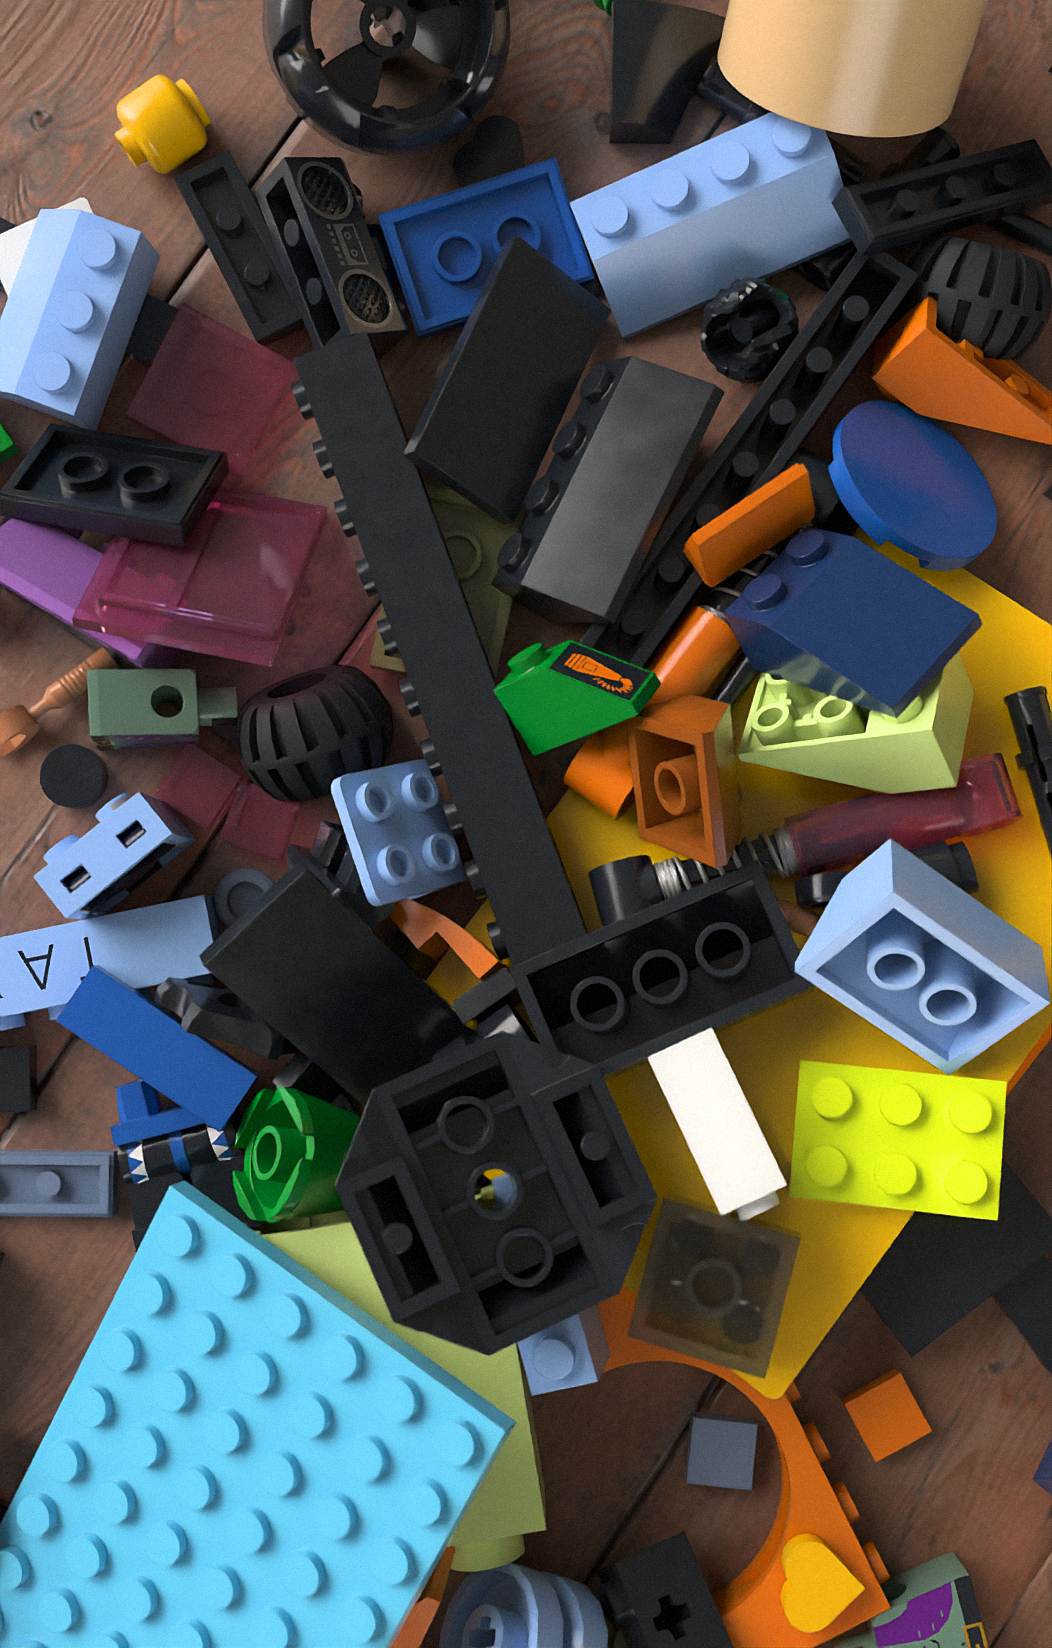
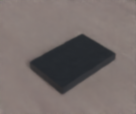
[0,423,229,547]
[859,1158,1052,1357]

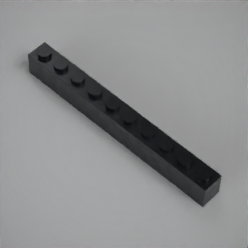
[291,331,588,966]

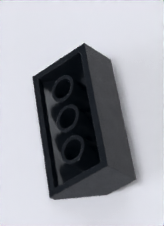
[491,356,725,624]
[509,860,815,1081]

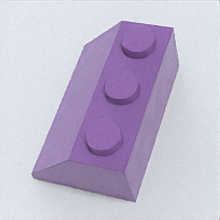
[0,518,201,669]

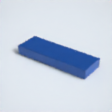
[55,965,260,1132]

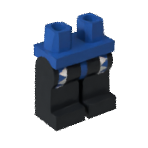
[110,1079,263,1252]

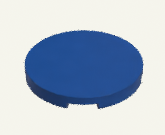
[828,401,997,571]

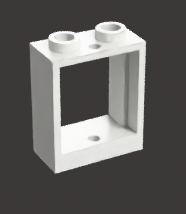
[648,1027,787,1221]

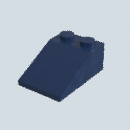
[723,526,983,718]

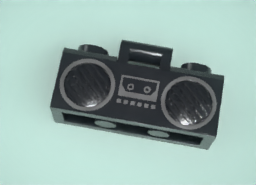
[255,157,409,360]

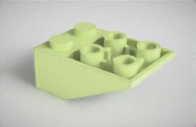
[737,652,974,794]

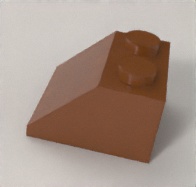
[626,694,742,868]

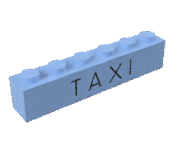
[0,895,222,1031]

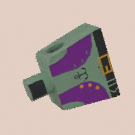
[87,669,238,751]
[832,1552,988,1648]

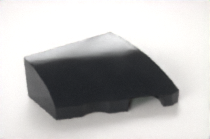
[609,0,726,144]

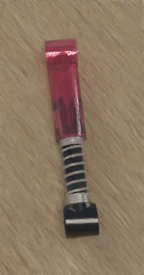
[588,753,1023,927]

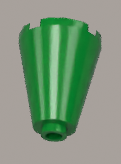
[233,1086,362,1223]

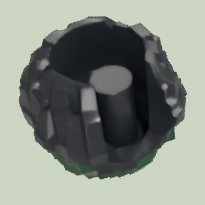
[700,277,799,384]

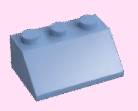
[0,209,160,431]
[795,838,1050,1075]

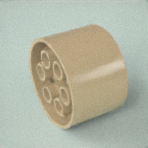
[717,0,988,137]

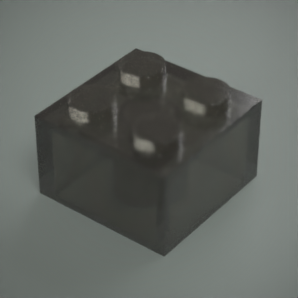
[627,1194,801,1379]

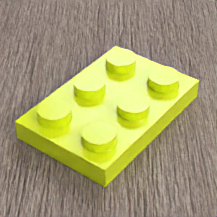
[789,1060,1007,1221]

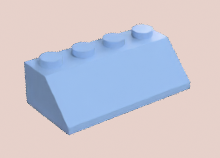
[570,112,852,340]

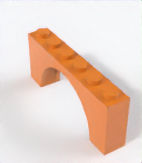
[596,1285,891,1648]

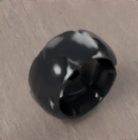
[262,0,511,158]

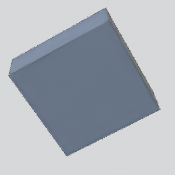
[685,1411,758,1490]

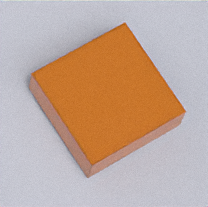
[840,1368,932,1462]

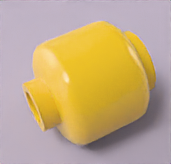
[114,75,211,175]

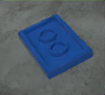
[378,157,594,341]

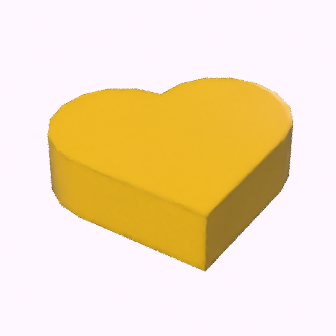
[780,1533,865,1633]

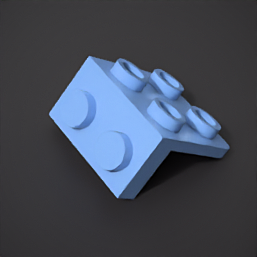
[331,758,468,906]

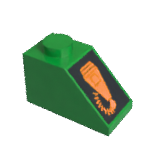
[493,640,661,756]

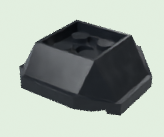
[335,1031,658,1356]

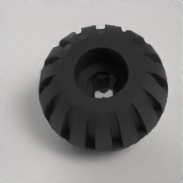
[895,235,1052,361]
[235,665,394,802]

